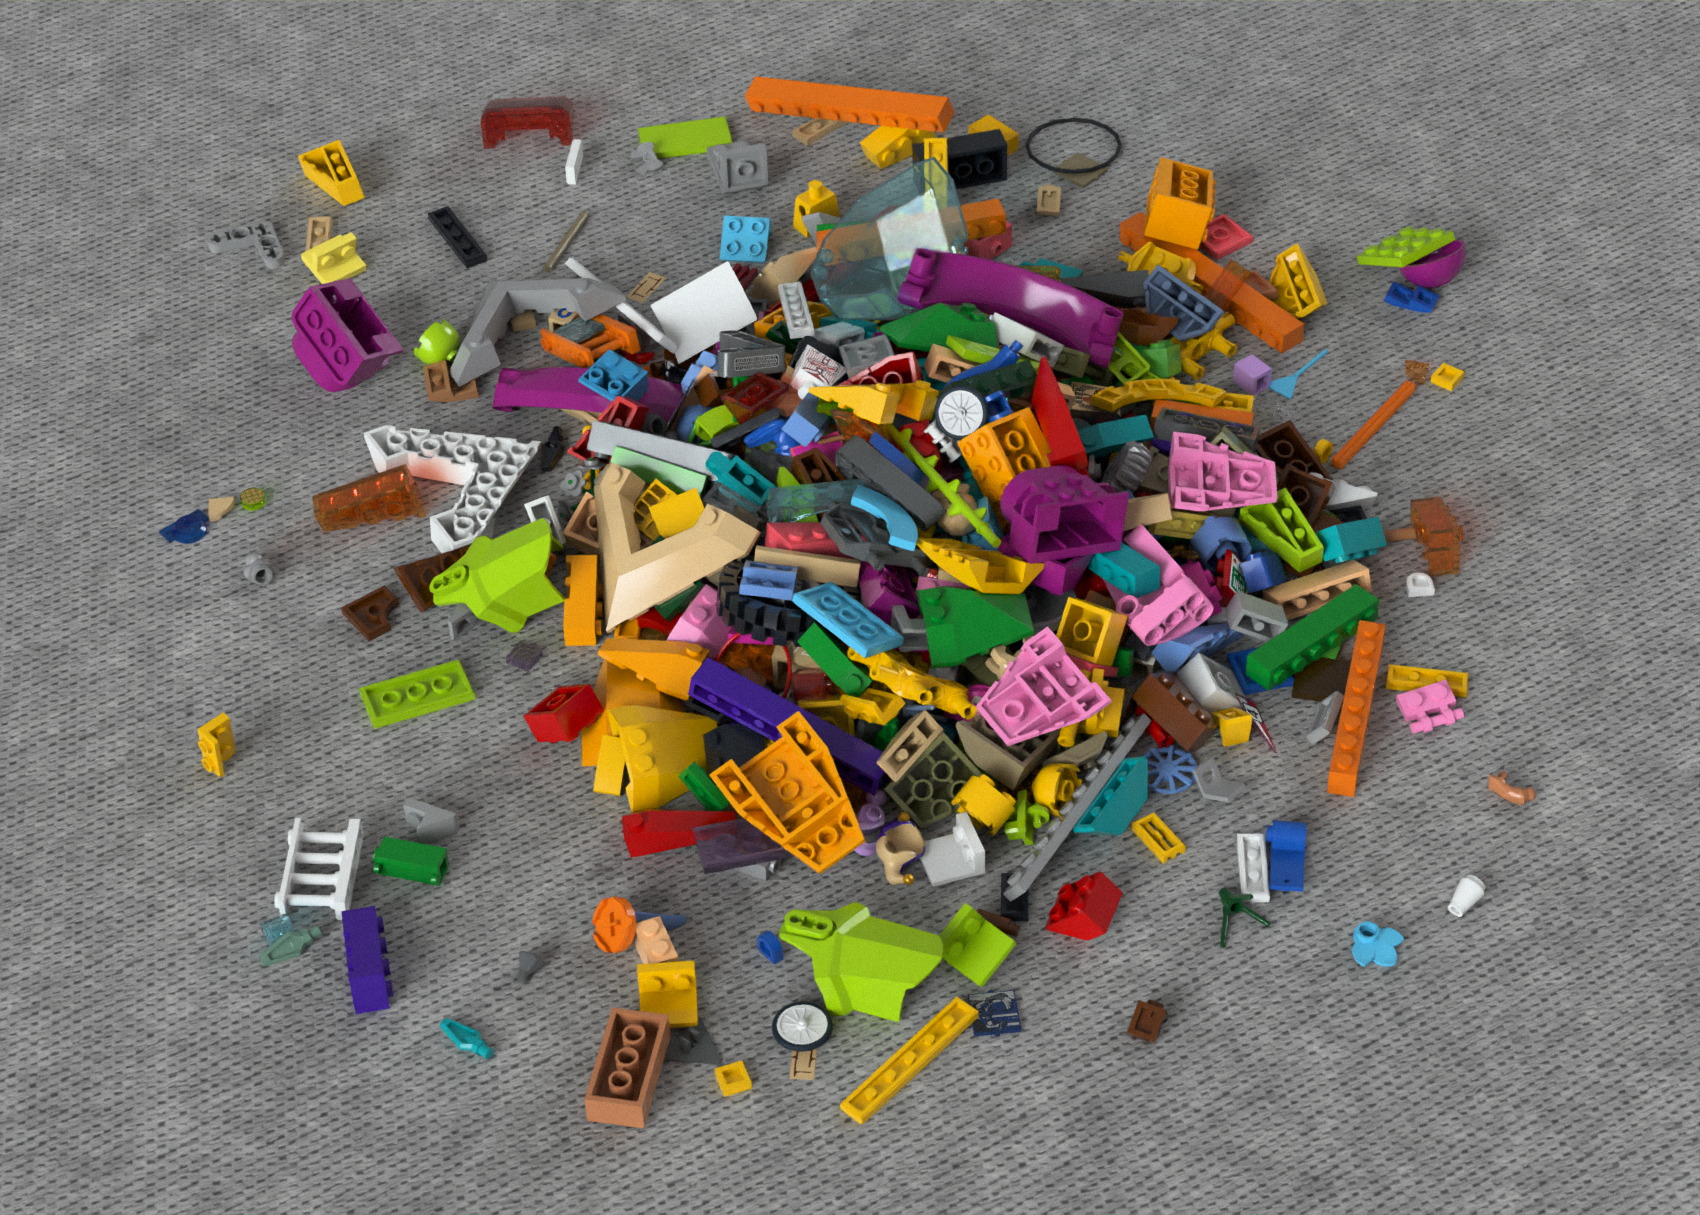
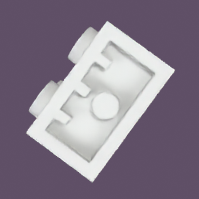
[920,812,985,886]

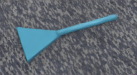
[1268,349,1328,400]

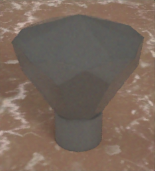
[516,951,545,983]

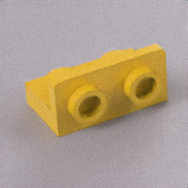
[198,712,236,777]

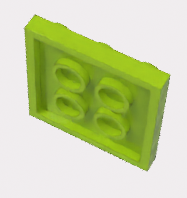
[1356,227,1455,267]

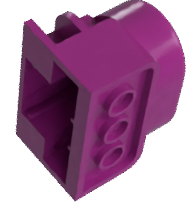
[291,278,404,392]
[1001,465,1129,564]

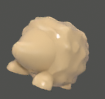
[933,484,978,536]

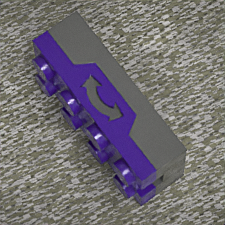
[1151,407,1261,454]

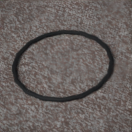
[1025,118,1122,174]

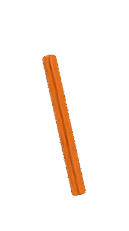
[1331,380,1416,470]

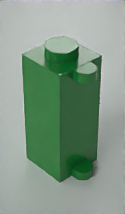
[373,837,449,886]

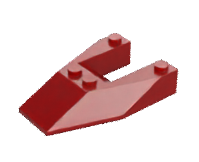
[1031,356,1090,478]

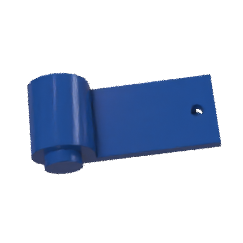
[1266,820,1306,892]

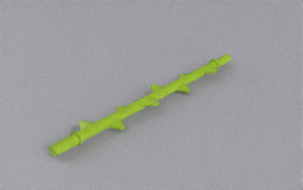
[876,423,1001,548]

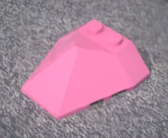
[1168,432,1277,511]
[976,626,1111,746]

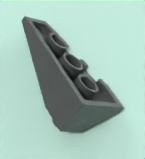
[1054,270,1149,308]

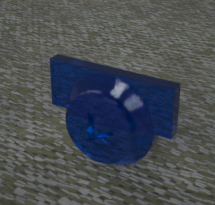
[159,509,209,544]

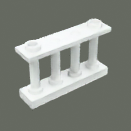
[275,818,364,920]

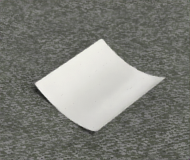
[651,261,757,364]

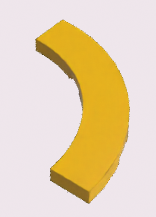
[1090,379,1226,412]

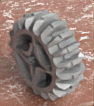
[1100,440,1152,494]

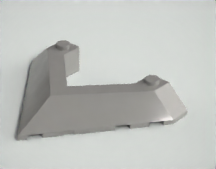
[449,278,627,387]

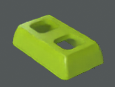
[1108,331,1150,385]

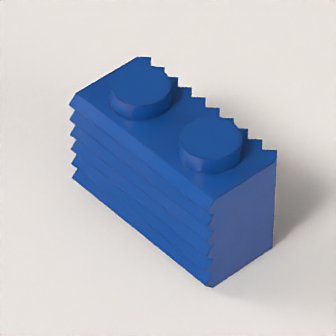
[1240,550,1287,593]

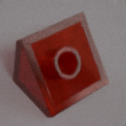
[720,371,790,425]

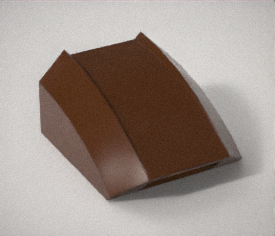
[1277,464,1336,528]

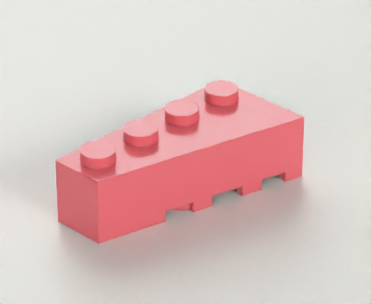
[764,522,866,560]

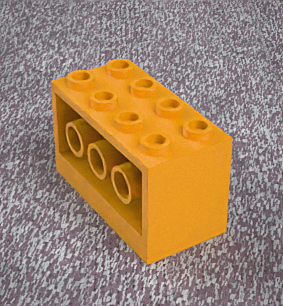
[1144,157,1216,250]
[957,407,1051,534]

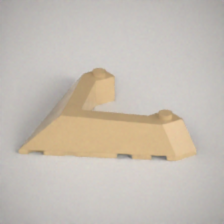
[594,463,761,633]

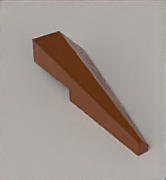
[1110,305,1178,345]

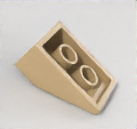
[748,246,819,309]

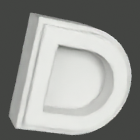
[1406,573,1435,597]

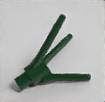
[1219,888,1271,948]

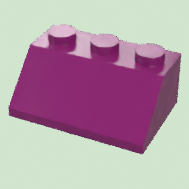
[998,534,1093,595]

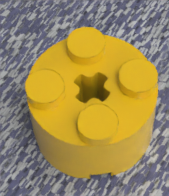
[951,774,1016,836]

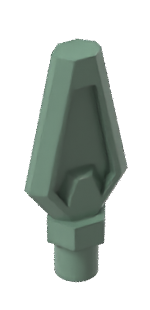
[259,925,322,967]

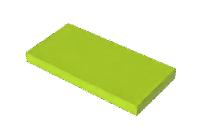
[638,116,732,159]
[946,335,1054,378]
[359,659,475,729]

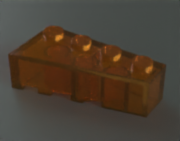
[312,464,426,532]

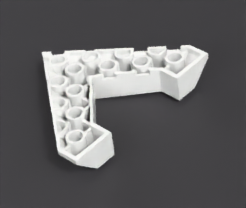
[364,425,541,553]

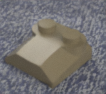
[1041,731,1108,770]

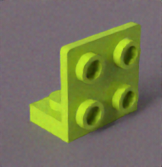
[939,903,1016,987]

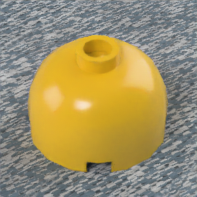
[1031,763,1082,817]

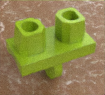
[1005,790,1050,845]

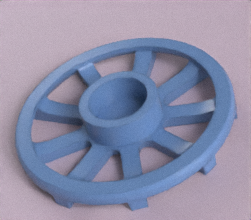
[1142,745,1197,794]

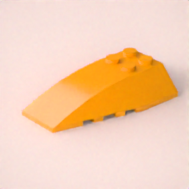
[582,659,686,766]
[709,711,866,874]

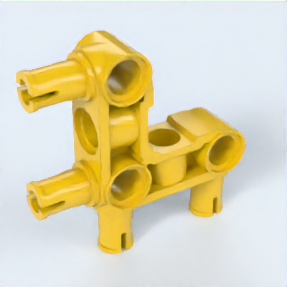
[1170,312,1237,381]
[847,647,977,720]

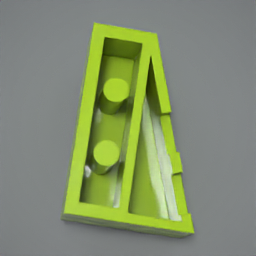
[1239,488,1324,573]

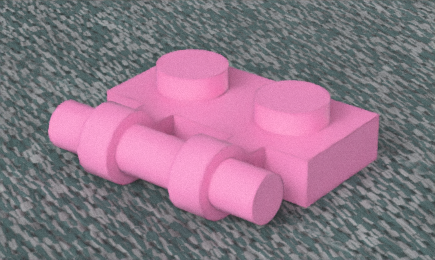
[1396,680,1464,734]

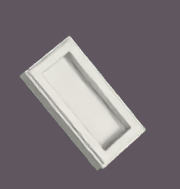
[565,139,583,184]

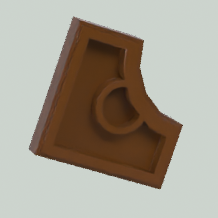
[341,585,399,642]

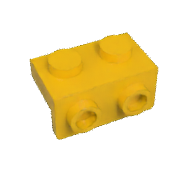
[840,688,906,726]

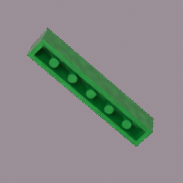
[1246,584,1379,691]

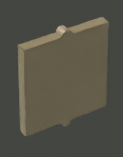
[1053,153,1108,188]

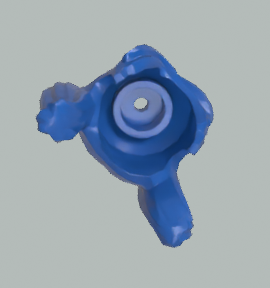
[744,416,801,456]

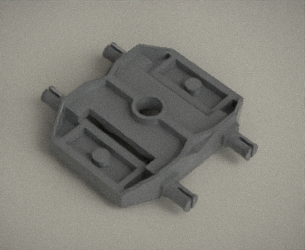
[820,501,934,577]

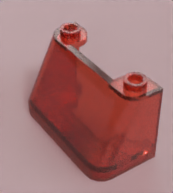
[481,96,574,149]

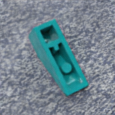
[1078,415,1154,462]

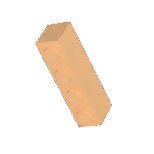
[1263,560,1372,621]

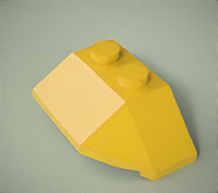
[1269,243,1328,318]

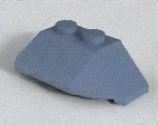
[1143,265,1225,342]

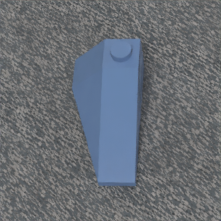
[1151,623,1245,674]

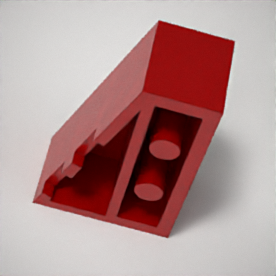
[567,396,650,470]

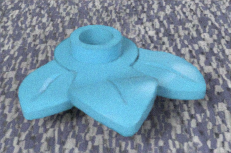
[1352,921,1404,967]

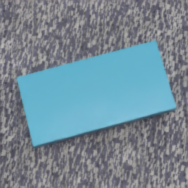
[792,582,904,658]

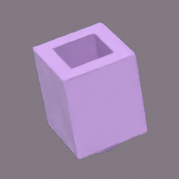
[1233,354,1272,396]

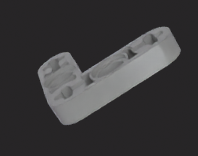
[207,221,285,269]

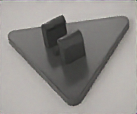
[664,1017,722,1065]

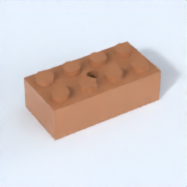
[584,1007,671,1129]

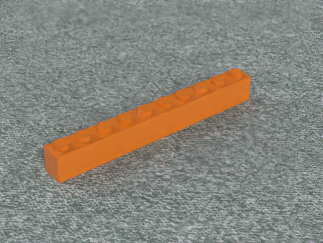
[745,76,955,133]
[1119,211,1304,353]

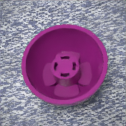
[1398,239,1466,288]

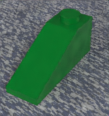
[797,621,873,698]

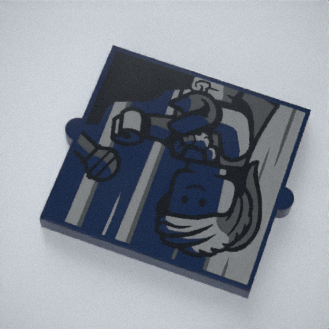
[968,990,1021,1037]

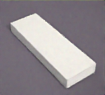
[1236,834,1270,902]

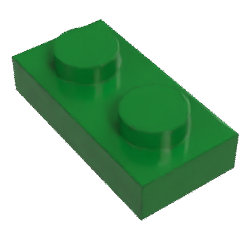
[678,761,730,811]

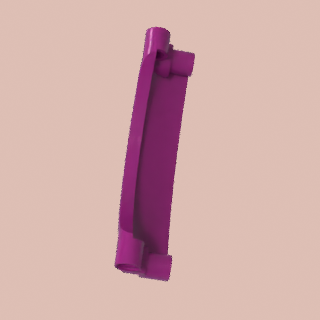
[897,248,1123,369]
[492,367,687,424]

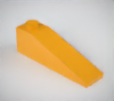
[598,638,710,701]

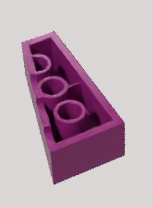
[855,558,920,626]

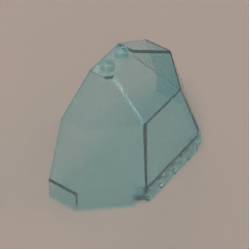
[810,157,969,321]

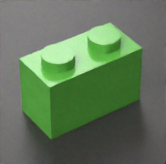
[1143,340,1182,378]

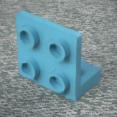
[720,216,773,263]

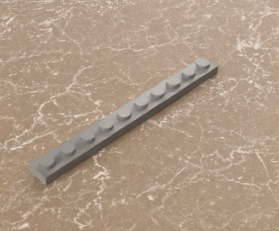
[1003,714,1151,902]

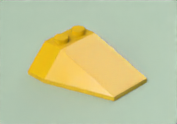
[607,705,718,813]

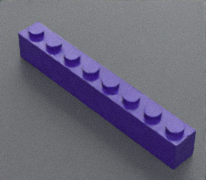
[688,658,889,796]

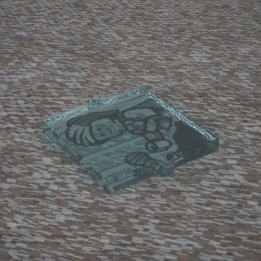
[553,317,605,344]

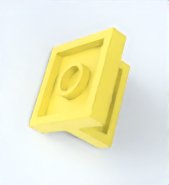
[301,232,366,284]

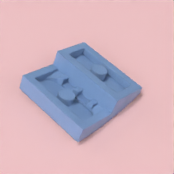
[739,560,798,600]

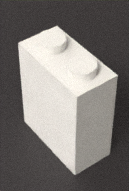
[991,312,1064,367]

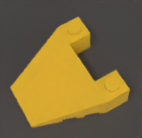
[809,380,939,424]

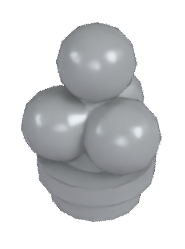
[243,553,273,585]

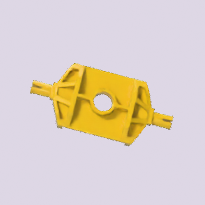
[1118,241,1203,294]

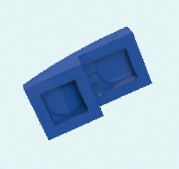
[1383,281,1439,313]

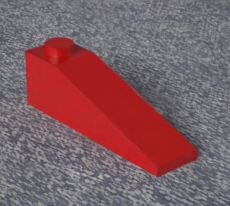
[821,352,924,408]
[622,808,738,857]

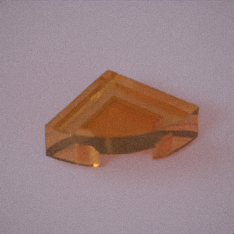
[1405,360,1430,385]

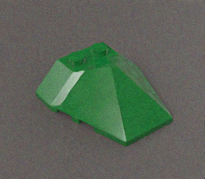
[880,302,998,352]
[916,586,1034,669]

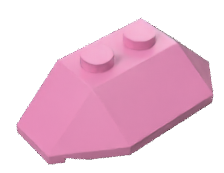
[666,582,732,659]

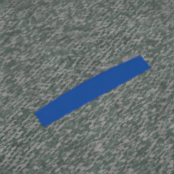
[869,431,939,496]

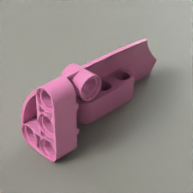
[1102,524,1214,646]

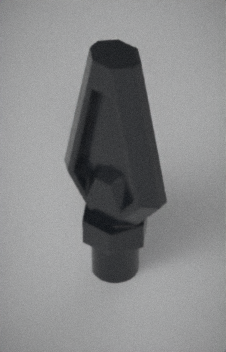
[541,426,565,472]

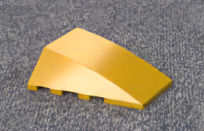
[916,538,1044,594]

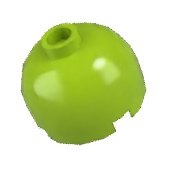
[414,319,460,365]

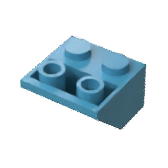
[579,349,648,402]

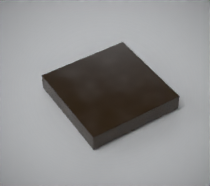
[1291,657,1351,704]

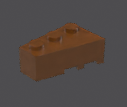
[790,447,857,522]
[1132,671,1217,751]

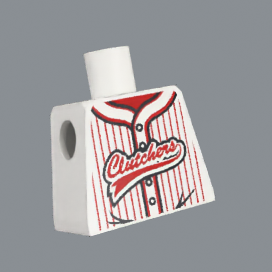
[790,345,846,400]

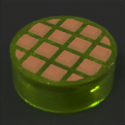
[240,488,266,511]

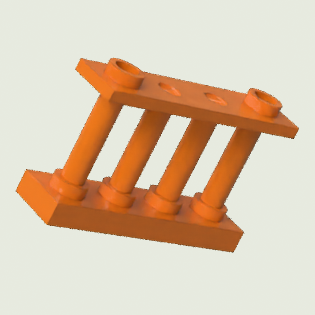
[540,314,641,368]

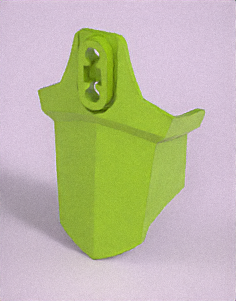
[429,518,565,633]
[779,901,943,1022]

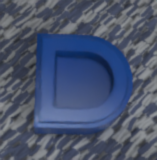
[757,930,783,964]

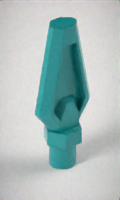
[440,1018,494,1060]

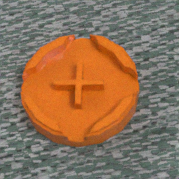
[592,897,636,953]

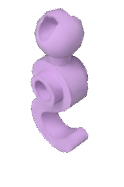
[854,789,887,856]

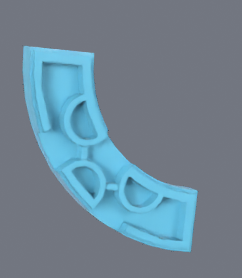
[851,485,918,551]

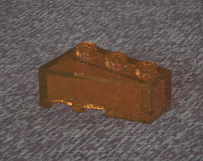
[1410,497,1464,577]

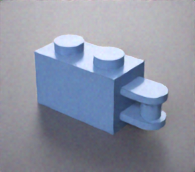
[782,392,833,448]

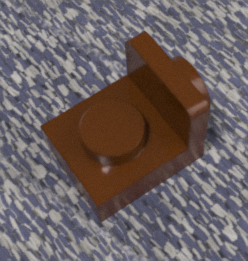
[1127,1000,1169,1044]

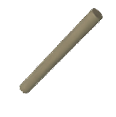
[543,211,589,273]

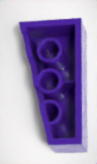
[341,906,394,1014]

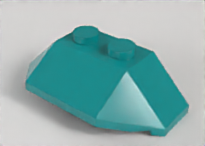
[1072,756,1148,836]

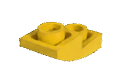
[593,735,626,796]

